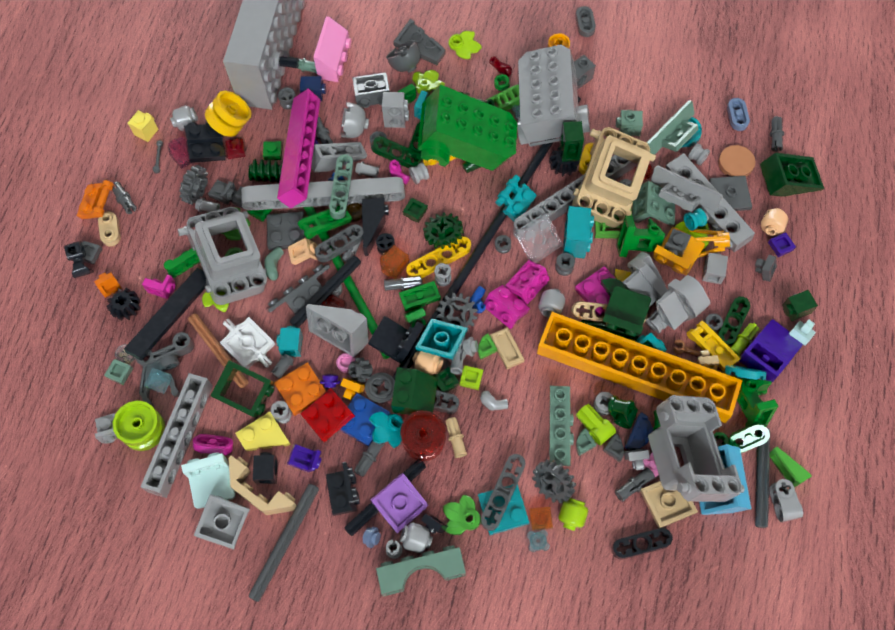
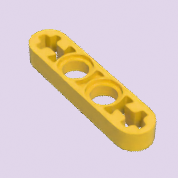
[406,236,471,278]

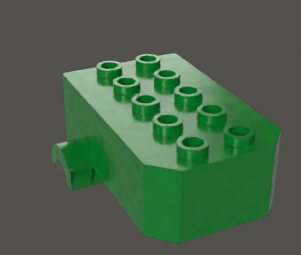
[417,84,517,171]

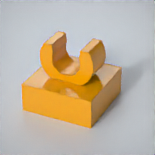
[340,378,365,400]

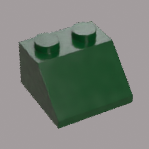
[391,367,438,417]

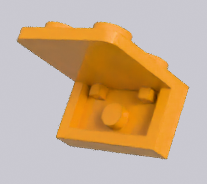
[653,227,705,276]

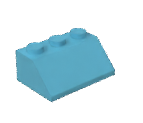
[699,444,751,515]

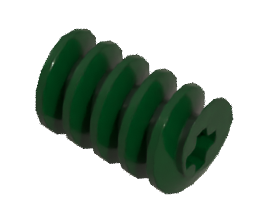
[248,159,283,183]

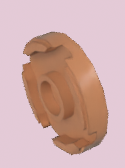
[718,145,756,177]

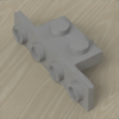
[651,165,723,212]

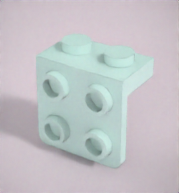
[181,453,235,509]

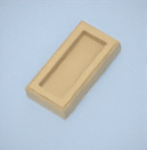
[490,327,524,369]

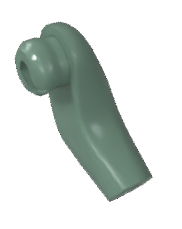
[264,247,284,281]

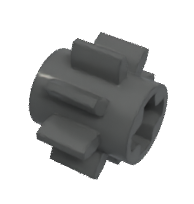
[348,358,373,382]

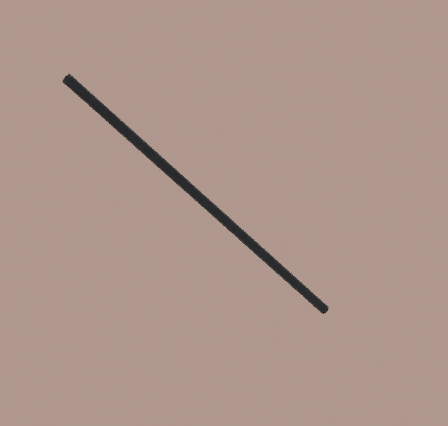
[393,96,581,380]

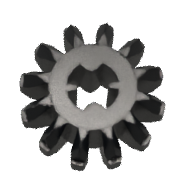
[549,147,580,177]
[107,288,141,321]

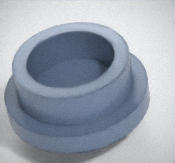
[363,527,381,548]

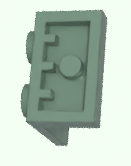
[632,181,675,226]

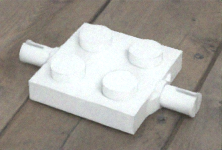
[220,317,275,369]

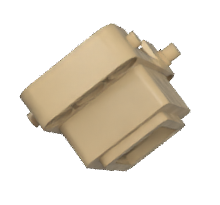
[572,127,656,228]

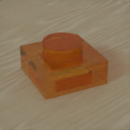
[529,507,553,531]

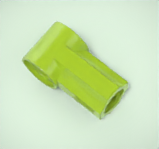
[576,404,616,445]

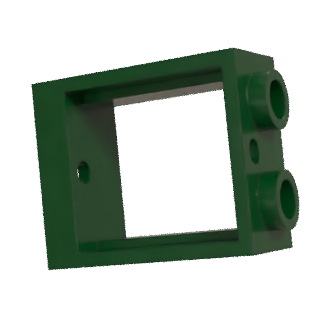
[210,360,275,418]

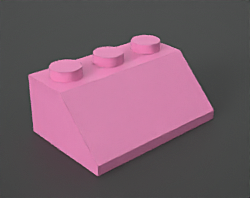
[313,17,351,82]

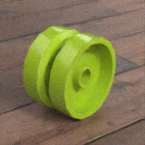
[113,400,165,451]

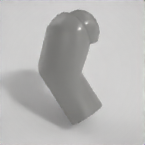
[480,391,508,411]

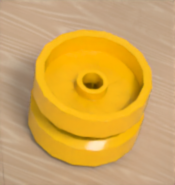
[205,90,251,137]

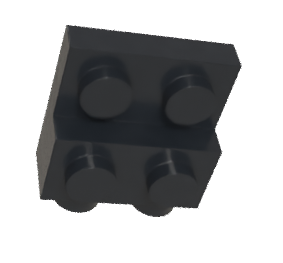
[184,122,226,163]

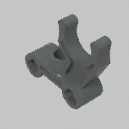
[135,332,195,406]

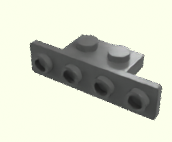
[266,264,330,315]

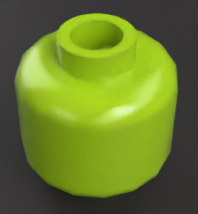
[558,498,589,531]

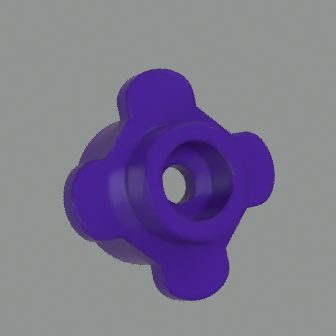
[319,374,341,388]

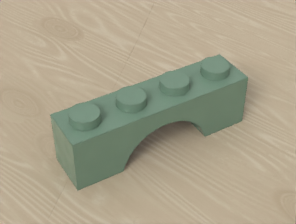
[376,545,466,597]

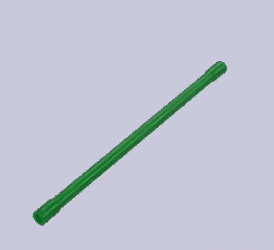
[303,207,390,359]

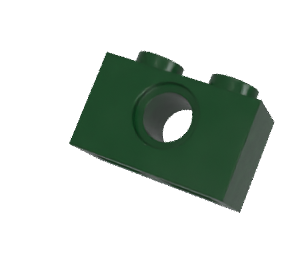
[560,121,584,162]

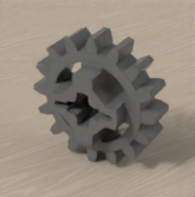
[179,165,208,205]
[436,293,478,332]
[532,459,576,503]

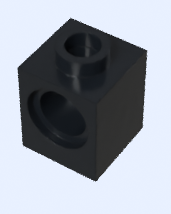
[253,452,278,485]

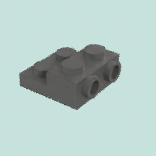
[352,72,390,108]

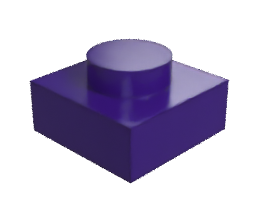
[768,232,796,257]

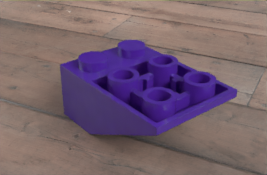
[739,319,803,382]

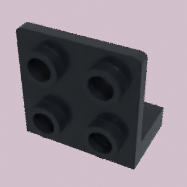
[368,316,424,364]
[326,462,360,516]

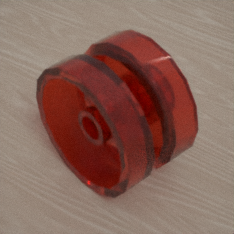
[400,410,446,461]

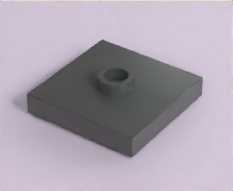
[709,176,753,211]

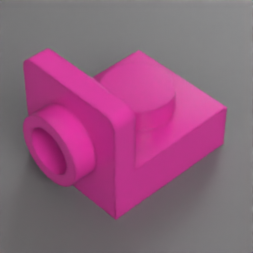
[142,275,176,299]

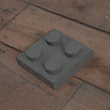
[267,211,305,250]

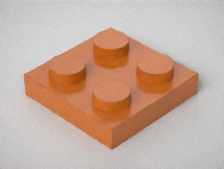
[274,362,326,416]

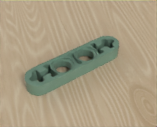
[329,154,353,219]

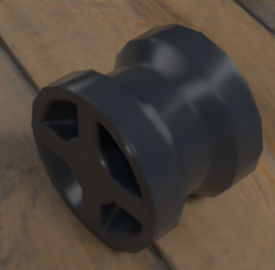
[376,233,395,256]

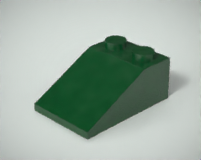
[760,153,824,197]

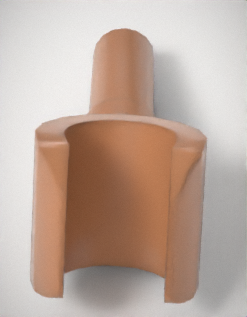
[673,339,700,356]

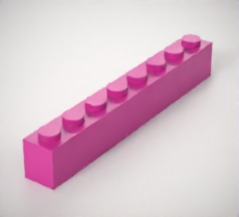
[277,89,320,209]

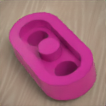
[193,434,233,456]

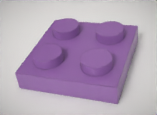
[370,473,429,533]

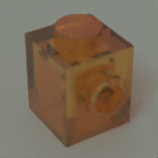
[380,245,409,279]

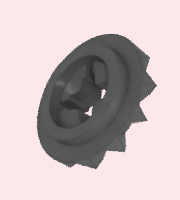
[365,373,395,404]

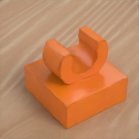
[94,272,122,298]

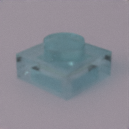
[144,368,172,394]

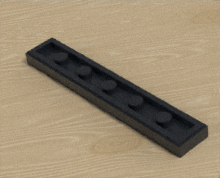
[124,268,206,361]

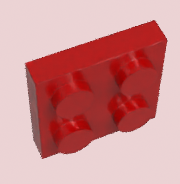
[300,388,355,443]

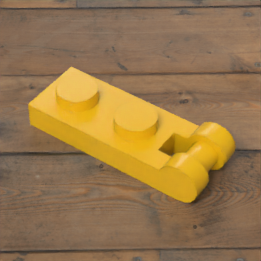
[686,321,741,373]

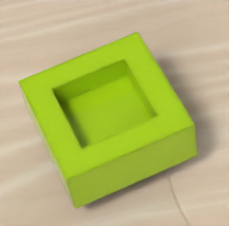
[460,365,483,390]

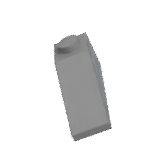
[311,142,367,172]

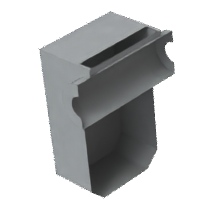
[517,45,591,147]

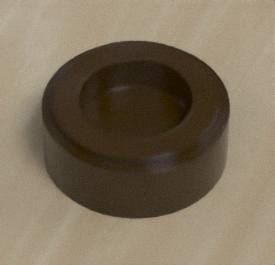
[347,203,362,222]

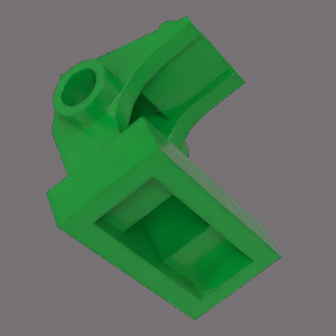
[616,216,665,257]
[737,378,778,427]

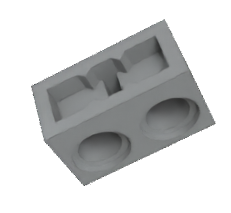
[382,92,409,128]

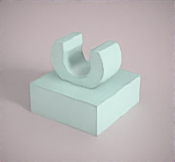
[789,319,816,346]

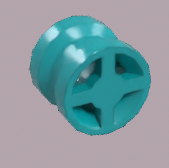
[684,208,707,231]

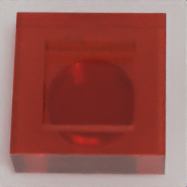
[321,294,346,308]

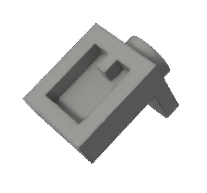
[95,413,117,444]

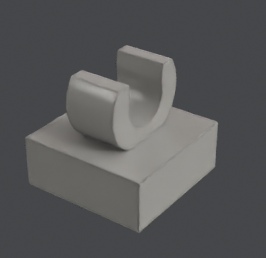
[624,448,650,470]

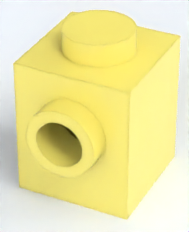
[128,110,159,142]

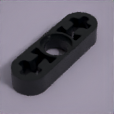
[612,528,673,560]

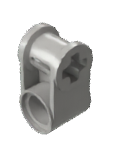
[769,479,803,522]

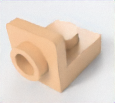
[288,238,318,265]

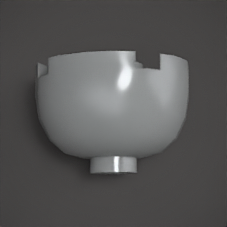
[340,102,369,138]

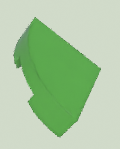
[478,334,497,360]

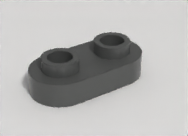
[576,6,596,37]

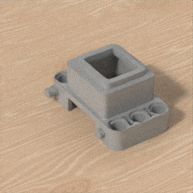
[177,206,267,305]
[648,395,745,502]

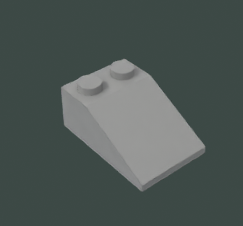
[306,304,368,357]

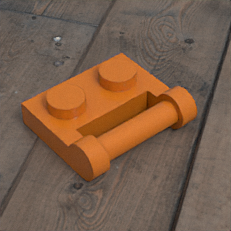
[76,180,114,219]

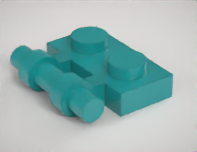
[495,175,537,222]

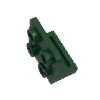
[602,286,651,337]

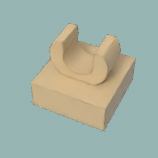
[696,350,719,370]

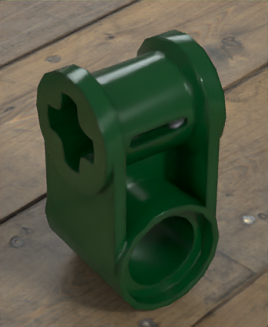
[608,395,638,429]

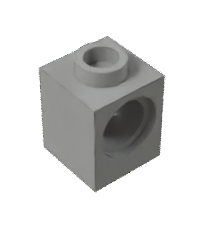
[702,253,728,284]

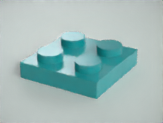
[478,484,530,536]

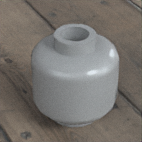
[170,105,198,131]
[538,289,565,318]
[400,522,433,553]

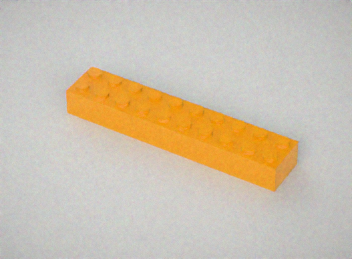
[537,312,743,423]

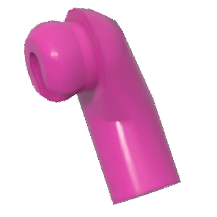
[389,160,410,184]

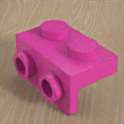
[484,285,530,329]

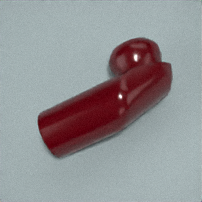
[489,56,512,77]

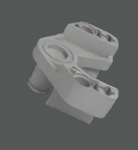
[622,251,711,334]

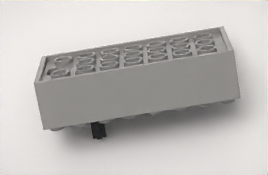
[223,0,305,110]

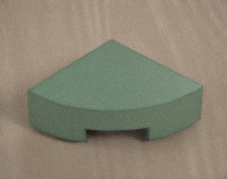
[576,428,597,456]

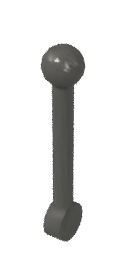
[153,140,163,173]

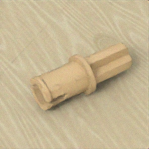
[445,417,467,458]

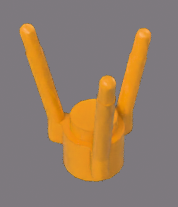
[689,229,730,258]

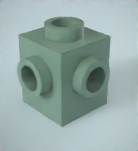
[616,110,643,136]

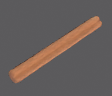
[188,313,249,388]

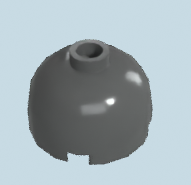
[386,40,421,73]

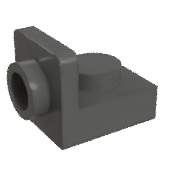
[208,180,237,205]
[665,229,691,257]

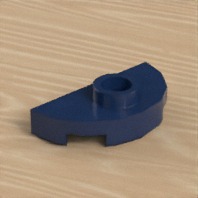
[624,411,653,450]

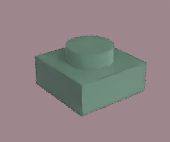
[104,359,133,385]

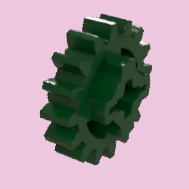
[423,212,464,249]

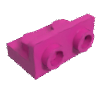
[505,260,550,305]

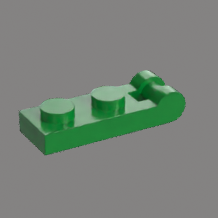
[297,206,352,239]
[164,248,200,278]

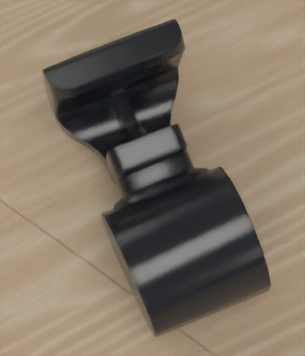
[64,241,94,278]

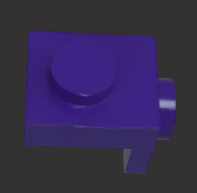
[287,444,321,472]

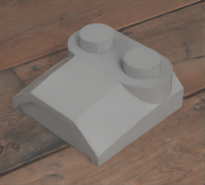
[194,494,250,549]

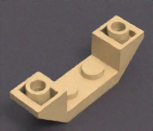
[228,456,297,515]

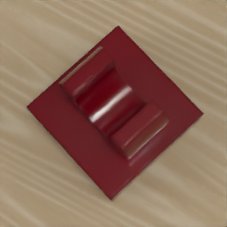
[225,138,246,160]

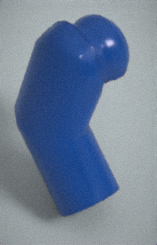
[470,286,486,313]

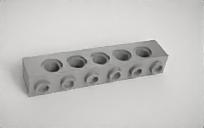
[666,153,755,252]
[140,373,213,498]

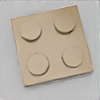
[640,481,698,529]

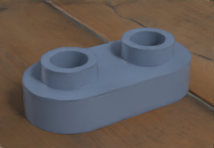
[727,98,750,131]

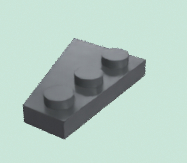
[393,18,446,65]

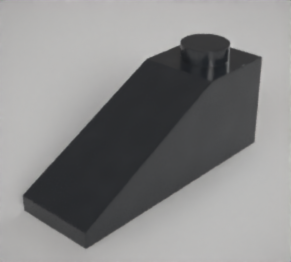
[362,198,389,256]

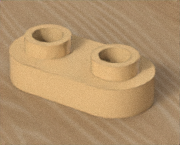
[98,211,121,247]

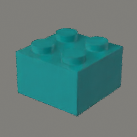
[563,206,594,259]

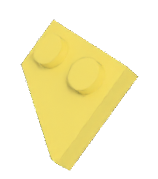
[235,412,290,451]

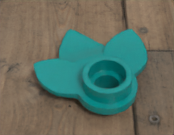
[369,412,404,448]

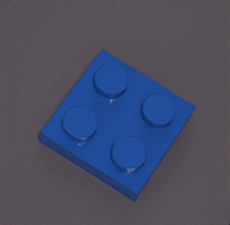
[340,393,391,447]

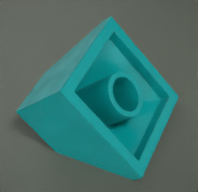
[416,319,467,360]

